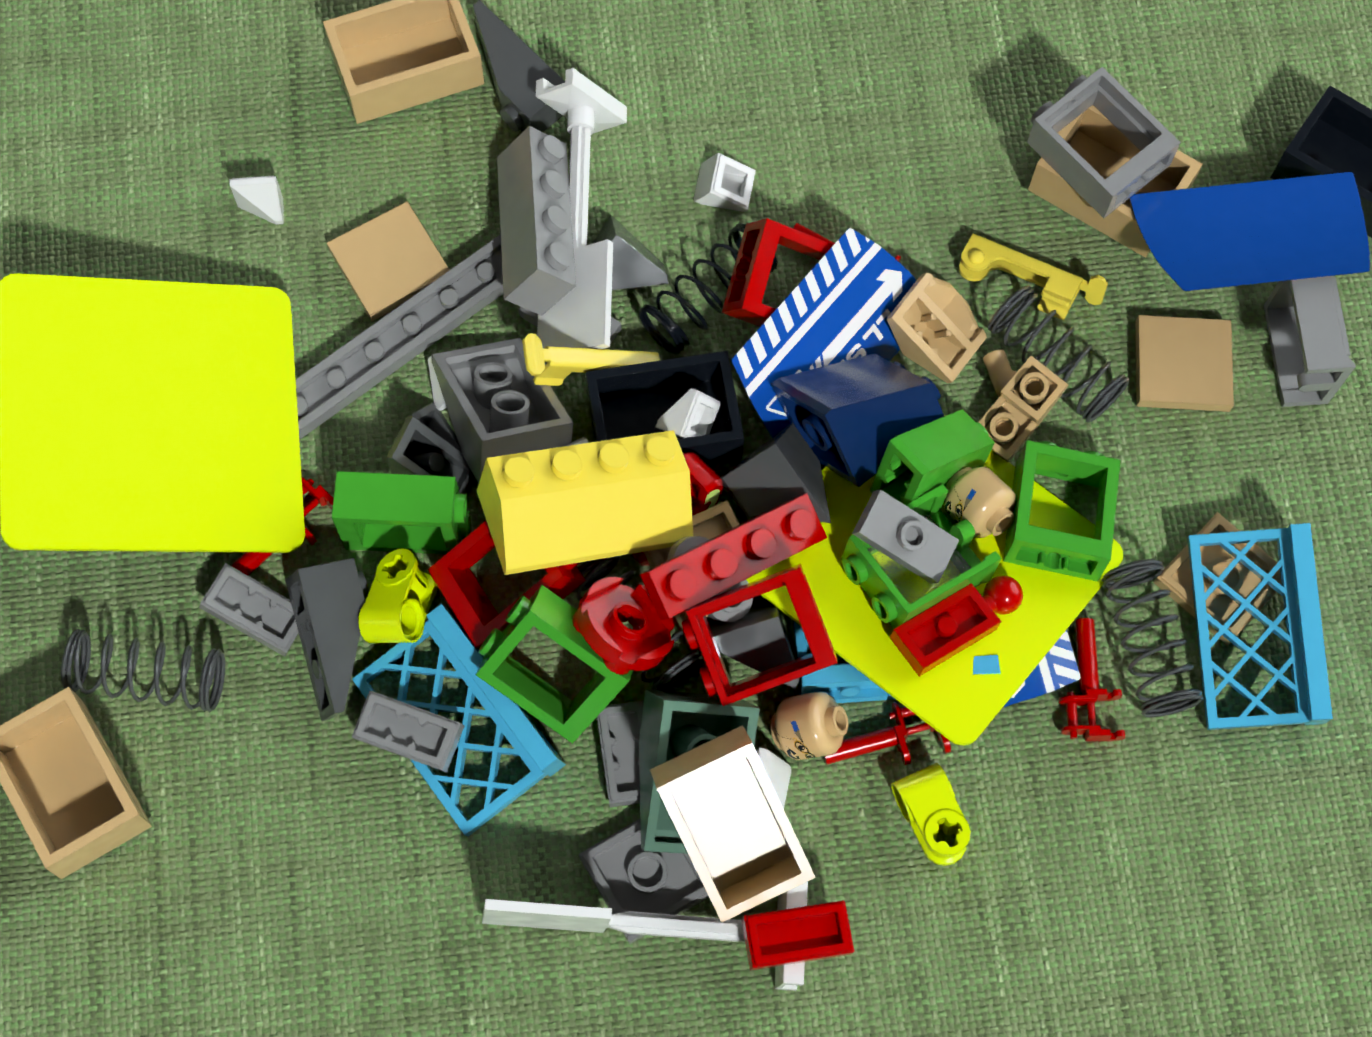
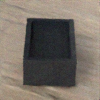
[1270,86,1372,238]
[586,351,744,465]

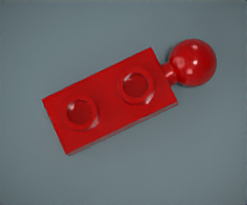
[890,575,1023,677]

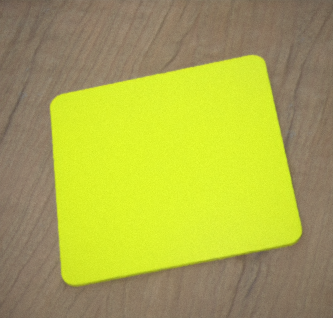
[0,273,305,553]
[746,415,1123,745]

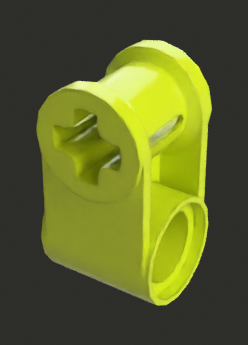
[359,548,438,643]
[891,763,971,866]

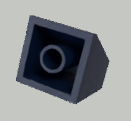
[771,353,944,487]

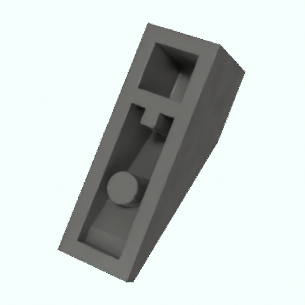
[473,0,565,132]
[285,558,368,721]

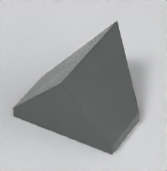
[592,215,668,290]
[386,402,475,494]
[720,423,831,523]
[709,596,800,689]

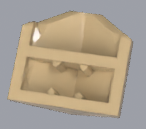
[887,273,987,383]

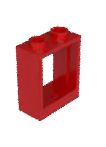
[722,218,833,327]
[428,521,586,649]
[681,563,838,706]

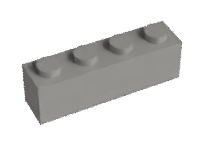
[497,126,576,316]

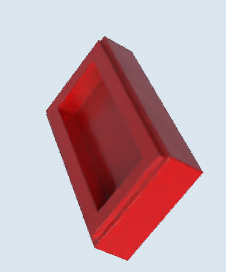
[741,900,855,971]

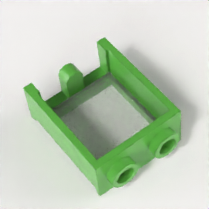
[841,484,1002,629]

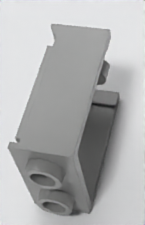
[1264,276,1356,407]

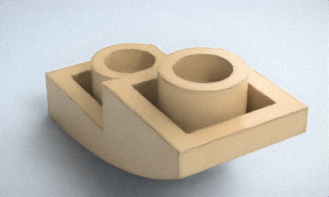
[979,356,1068,463]

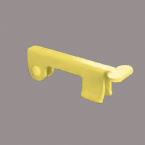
[959,233,1108,320]
[522,333,660,386]

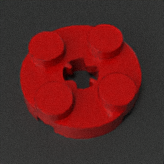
[572,577,675,675]

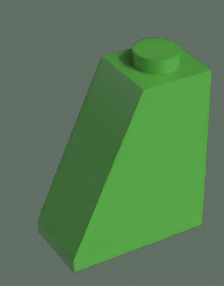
[870,409,995,505]

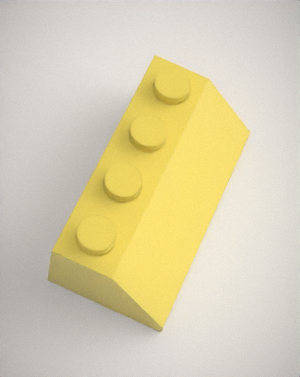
[477,430,693,575]

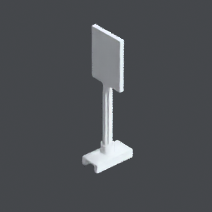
[536,68,627,349]
[482,881,808,991]

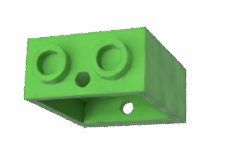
[1003,440,1121,582]
[332,471,471,554]
[475,585,633,744]

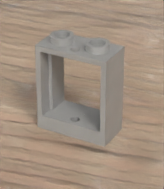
[1027,67,1181,218]

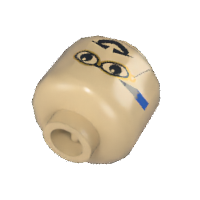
[944,467,1016,538]
[771,692,848,760]

